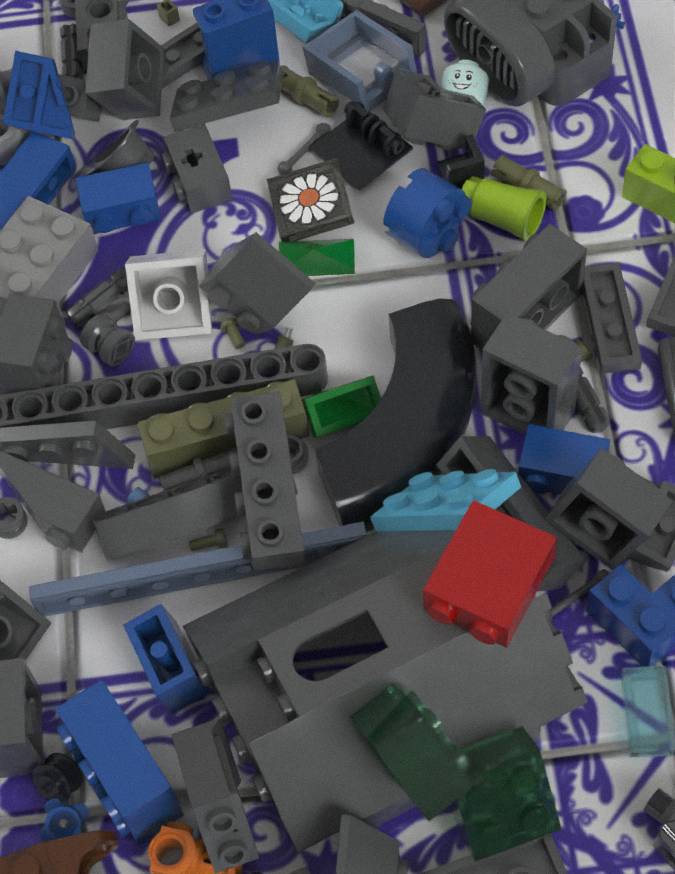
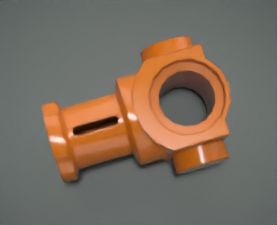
[148,821,243,874]

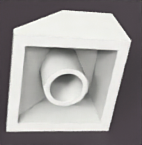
[125,249,212,340]

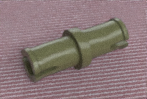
[281,65,339,118]
[491,154,567,212]

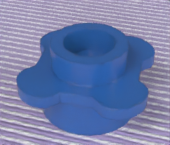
[39,798,89,842]

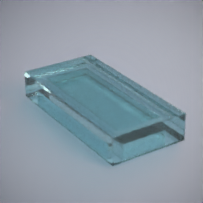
[621,666,675,758]

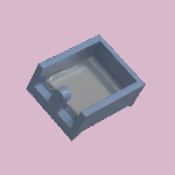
[302,10,417,112]

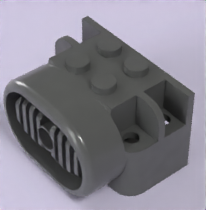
[444,0,617,107]

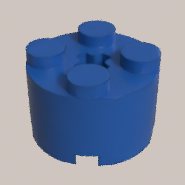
[383,168,473,258]

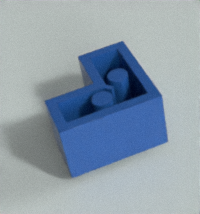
[586,564,675,671]

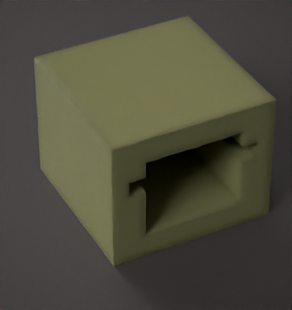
[157,0,180,27]

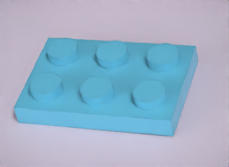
[370,469,521,532]

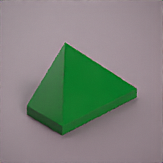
[279,239,355,276]
[302,375,381,438]

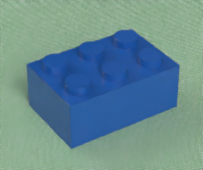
[55,679,184,846]

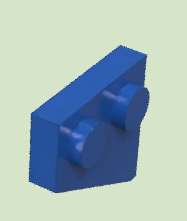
[3,51,75,139]

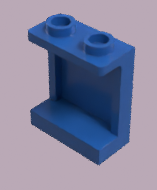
[193,0,280,80]

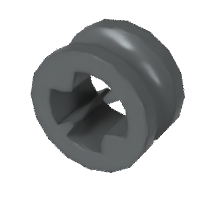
[0,497,28,539]

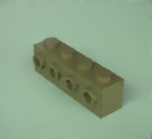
[138,379,309,479]

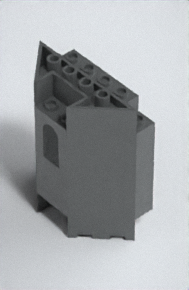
[183,530,588,853]

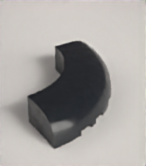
[315,298,477,532]

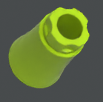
[462,176,547,242]

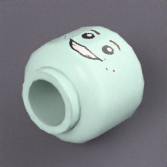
[440,60,489,106]

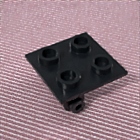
[310,101,413,191]

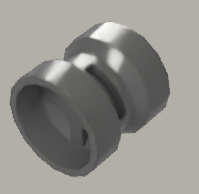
[80,313,135,367]

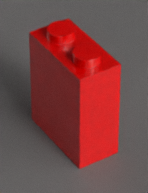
[423,500,557,648]

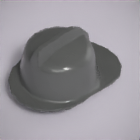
[73,120,154,181]

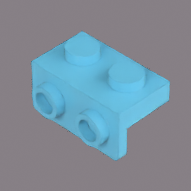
[268,0,344,43]

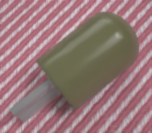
[275,327,294,349]

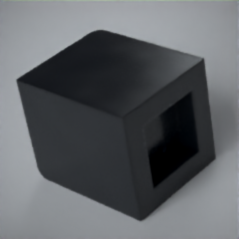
[437,134,485,190]

